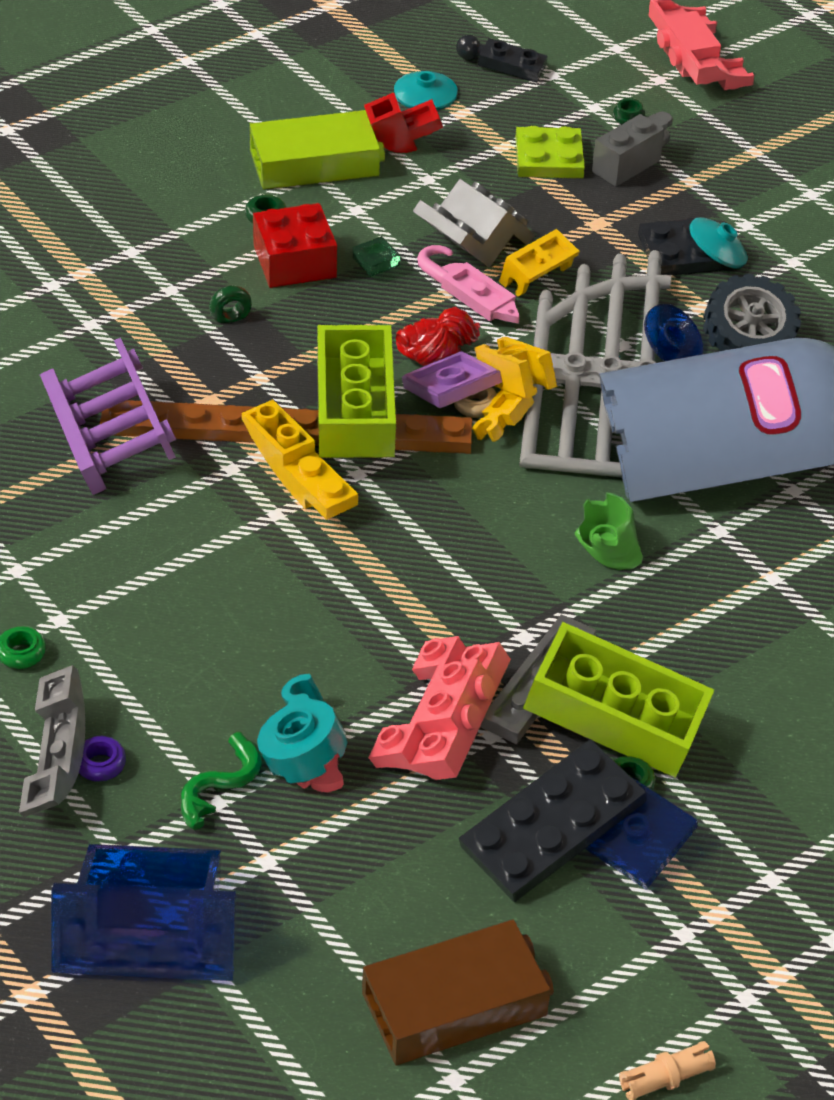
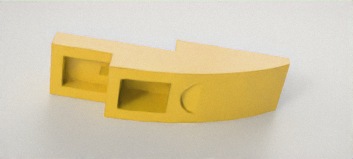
[242,399,358,520]

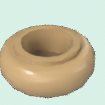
[454,387,497,418]

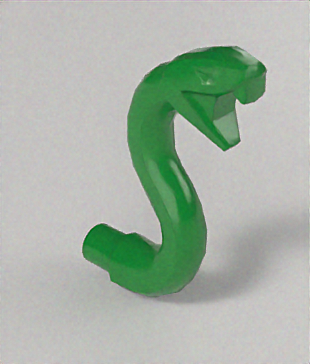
[181,731,262,830]

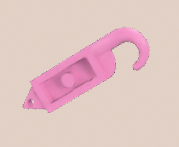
[417,245,519,323]

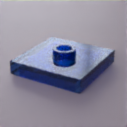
[585,776,698,890]

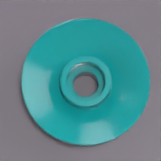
[394,71,457,110]
[689,217,748,268]

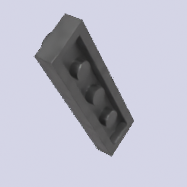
[481,614,596,744]

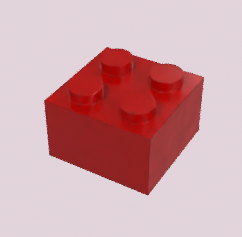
[253,203,337,288]

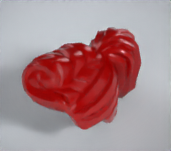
[396,307,481,367]

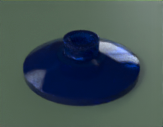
[644,304,703,362]

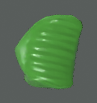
[575,492,643,570]

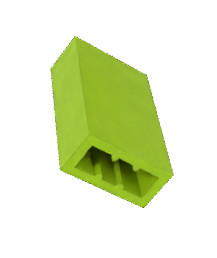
[250,110,385,190]

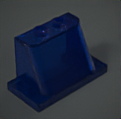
[51,844,236,981]

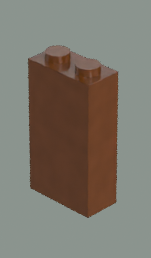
[362,919,554,1066]

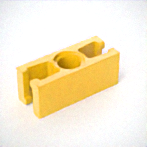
[475,336,557,398]

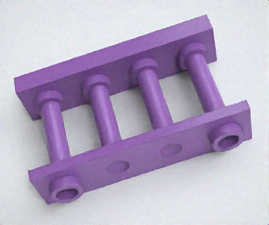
[40,338,176,495]

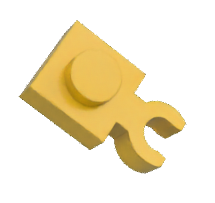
[472,389,534,442]

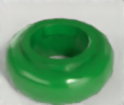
[0,626,46,669]

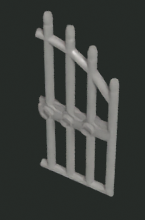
[519,250,671,478]

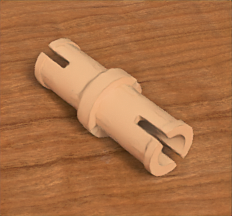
[619,1041,716,1100]

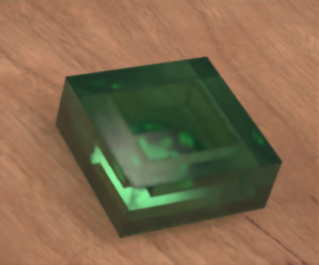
[352,236,400,277]

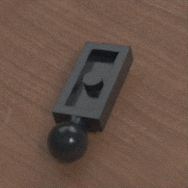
[456,34,548,83]

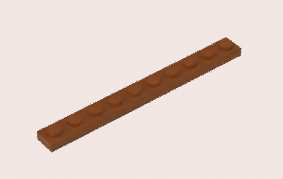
[100,400,472,454]

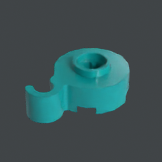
[257,674,348,783]

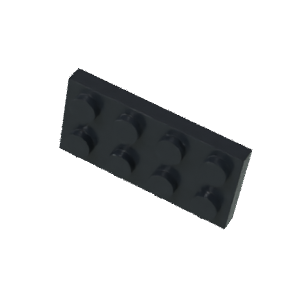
[459,739,647,903]

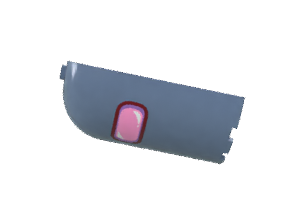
[599,338,834,502]

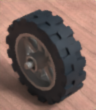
[703,274,801,351]

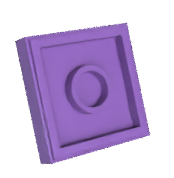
[402,351,502,408]

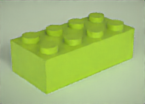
[317,325,396,458]
[523,621,714,778]

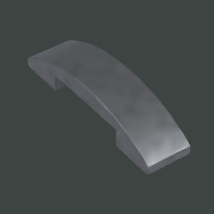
[19,665,85,817]

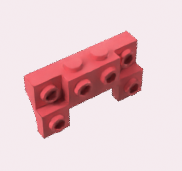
[648,0,754,90]
[368,636,511,780]

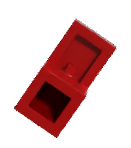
[364,93,444,153]

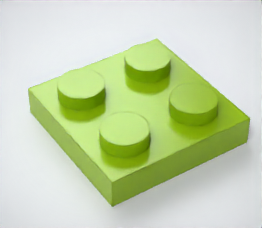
[515,126,585,178]

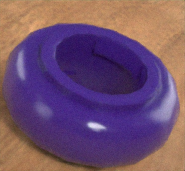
[79,736,126,782]

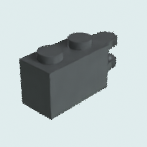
[592,111,673,187]

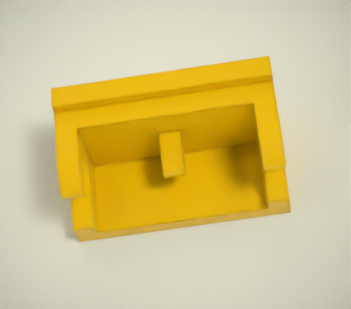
[499,229,580,297]

